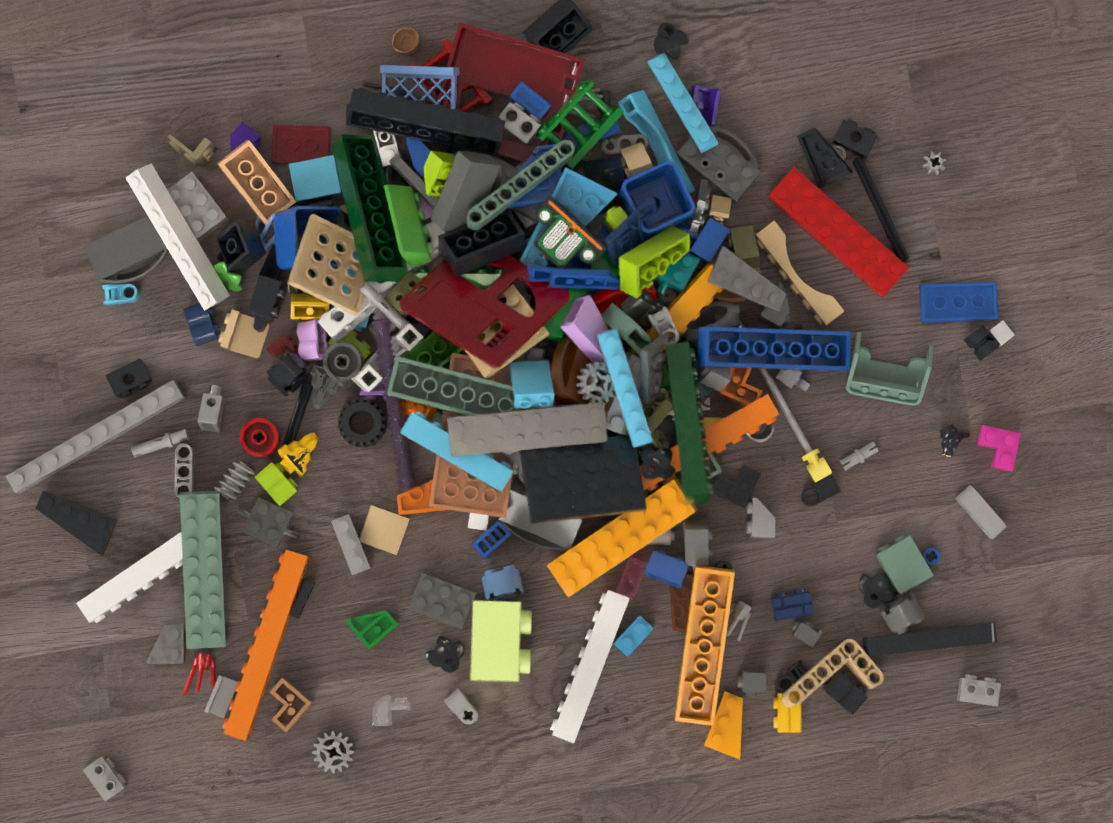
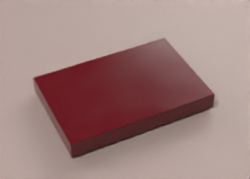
[271,125,330,164]

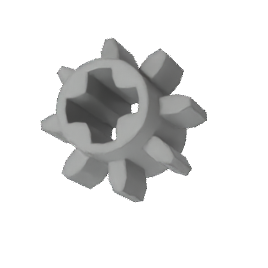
[922,151,946,175]

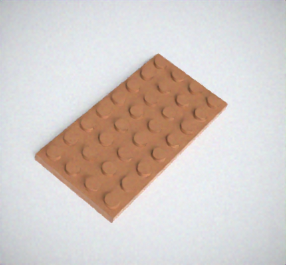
[429,353,514,518]

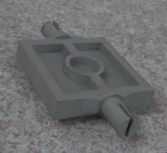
[690,179,711,232]
[237,497,300,548]

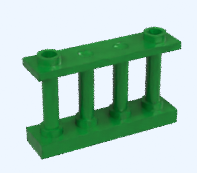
[536,79,624,169]

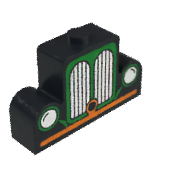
[534,196,607,269]

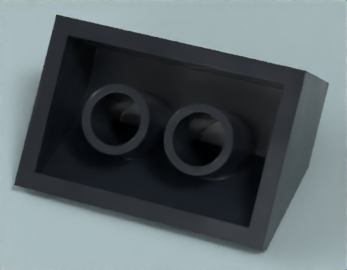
[522,0,593,53]

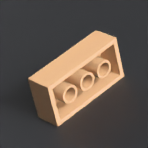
[217,140,296,225]

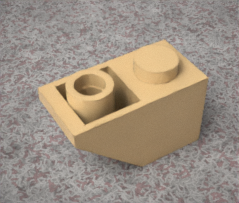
[708,195,732,225]

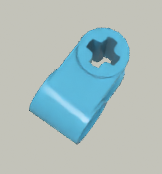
[102,284,141,305]

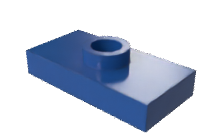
[510,81,552,120]

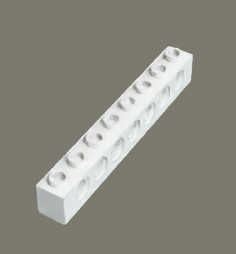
[318,221,445,343]

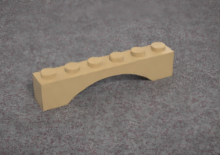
[755,221,844,327]

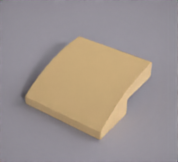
[359,505,410,555]

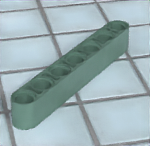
[466,140,575,230]

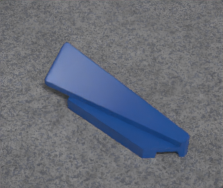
[527,264,620,289]

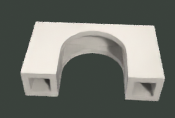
[352,323,423,392]

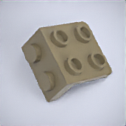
[168,134,216,166]

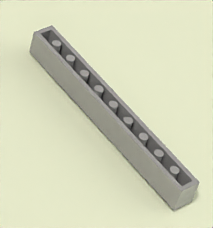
[6,380,185,494]

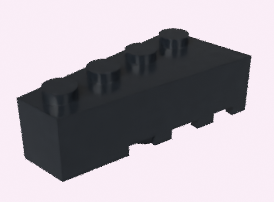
[35,491,118,555]

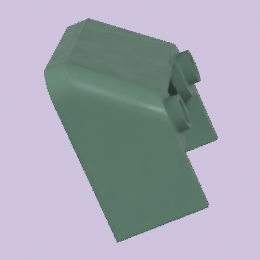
[846,332,934,406]

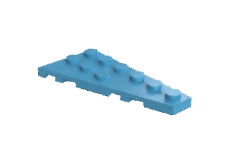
[520,168,618,266]

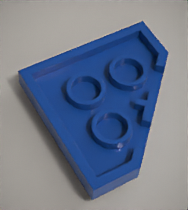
[506,144,562,208]

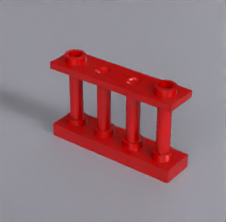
[411,38,493,112]

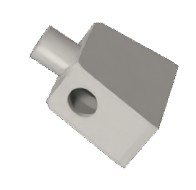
[198,385,225,433]

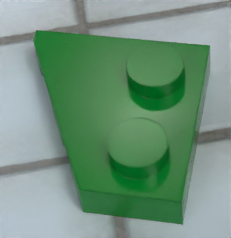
[345,610,399,649]

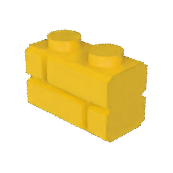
[291,294,329,320]
[773,693,802,733]

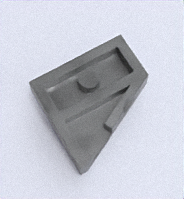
[147,625,185,664]

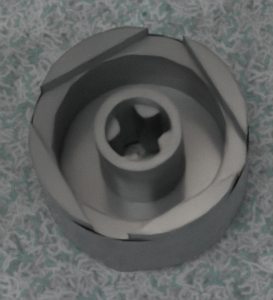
[323,342,363,381]
[880,592,925,634]

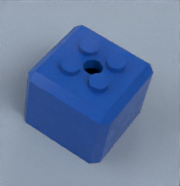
[619,161,696,239]
[274,206,343,270]

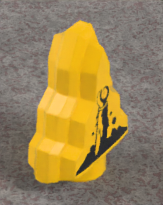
[277,433,319,477]

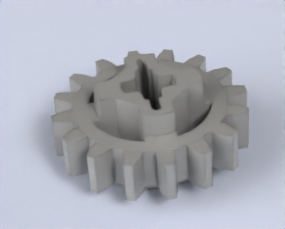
[576,362,615,403]
[312,731,355,773]

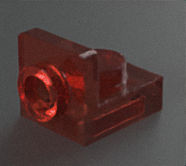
[266,335,297,356]

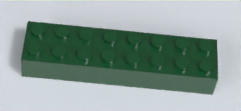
[332,134,408,282]
[666,342,713,505]

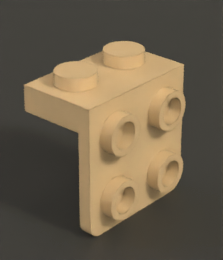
[219,310,270,358]

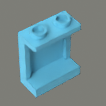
[289,155,342,204]
[509,360,554,409]

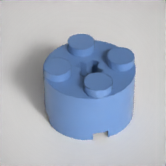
[481,565,524,601]

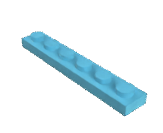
[647,53,718,153]

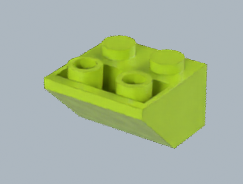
[423,151,457,197]

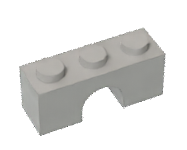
[331,514,371,575]

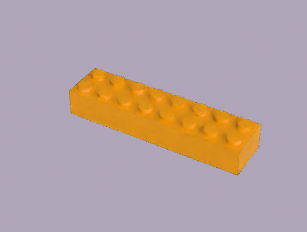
[547,478,698,597]
[674,566,735,726]

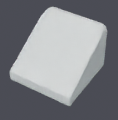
[989,320,1014,347]

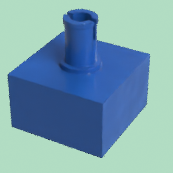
[681,218,730,265]

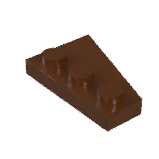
[669,574,693,633]

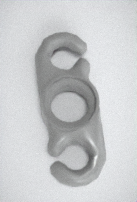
[601,134,649,155]

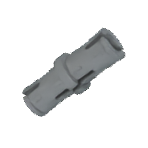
[839,441,879,471]

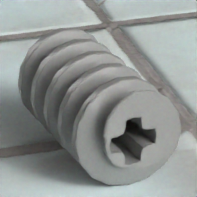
[214,459,255,501]

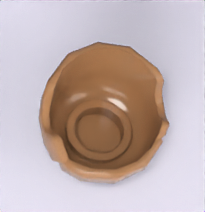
[392,27,421,56]

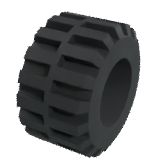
[338,398,387,448]

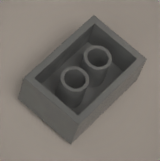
[408,573,477,629]

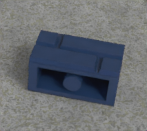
[771,588,814,621]

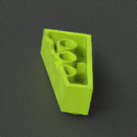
[619,226,690,298]

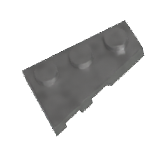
[640,335,668,404]

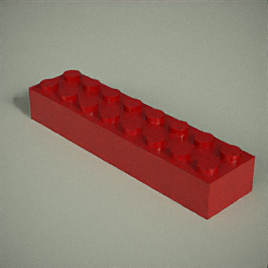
[767,167,909,299]

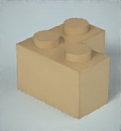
[620,142,653,179]

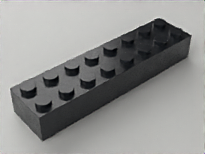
[346,88,506,157]

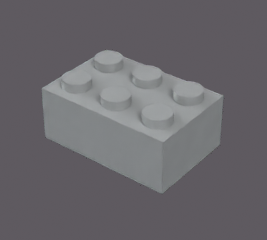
[168,172,229,242]

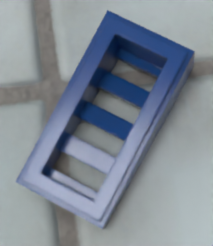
[472,520,513,559]

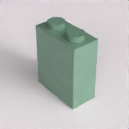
[601,303,653,355]
[875,534,934,595]

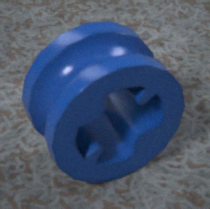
[922,548,940,565]

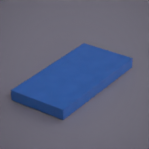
[919,282,998,323]

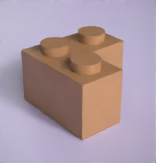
[270,677,313,732]

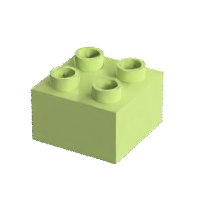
[471,601,532,681]

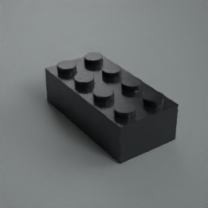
[438,208,526,277]

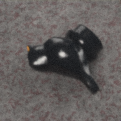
[939,424,970,457]

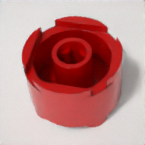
[240,418,280,458]

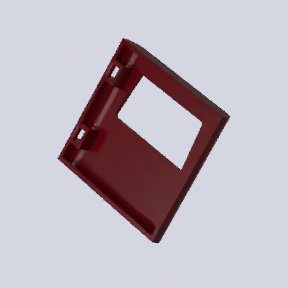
[437,23,585,163]

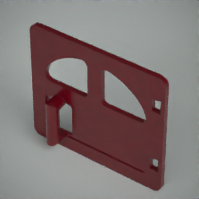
[399,255,570,368]

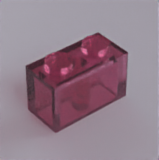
[615,557,648,600]

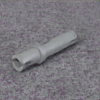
[359,281,409,330]
[131,428,190,458]

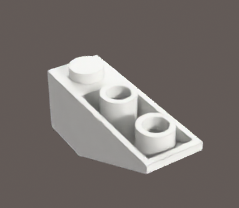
[373,131,403,166]

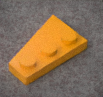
[704,691,743,759]

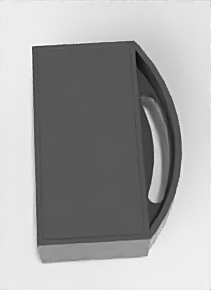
[677,126,760,204]
[431,151,502,231]
[83,215,169,284]
[499,478,583,550]

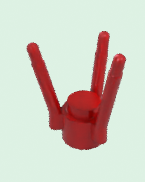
[182,653,216,696]

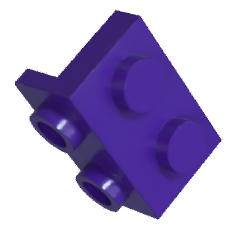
[690,85,721,127]

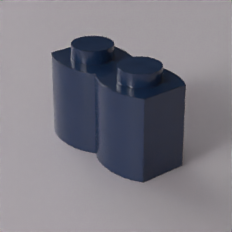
[183,303,220,347]

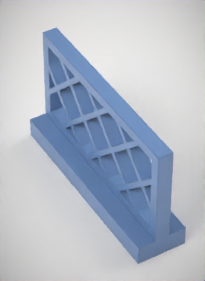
[380,65,459,109]

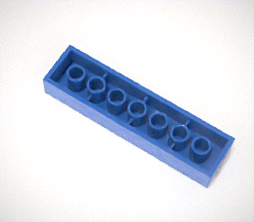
[697,327,851,371]

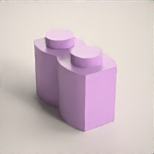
[297,320,328,361]

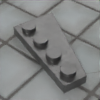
[707,246,786,312]

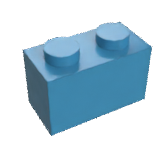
[613,615,654,657]

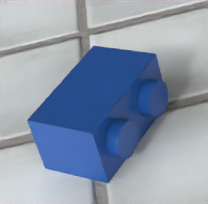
[645,550,689,589]

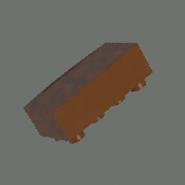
[551,334,602,406]

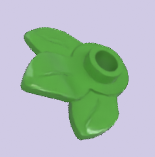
[213,262,243,291]

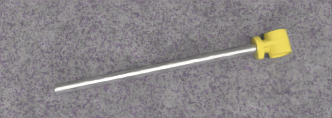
[739,321,832,483]

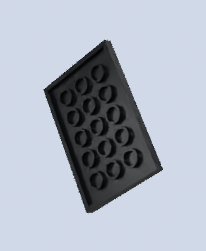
[519,435,647,524]

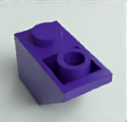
[230,122,262,152]

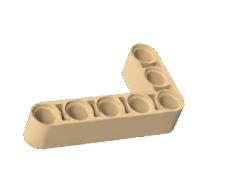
[782,639,884,708]

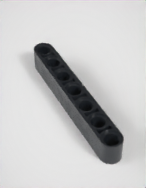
[863,623,997,657]

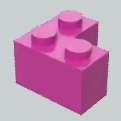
[976,425,1021,472]

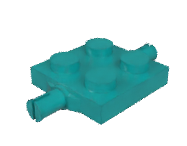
[655,241,700,297]

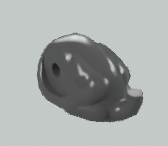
[677,300,740,347]

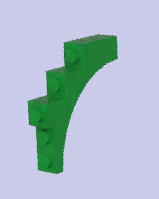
[544,250,620,341]

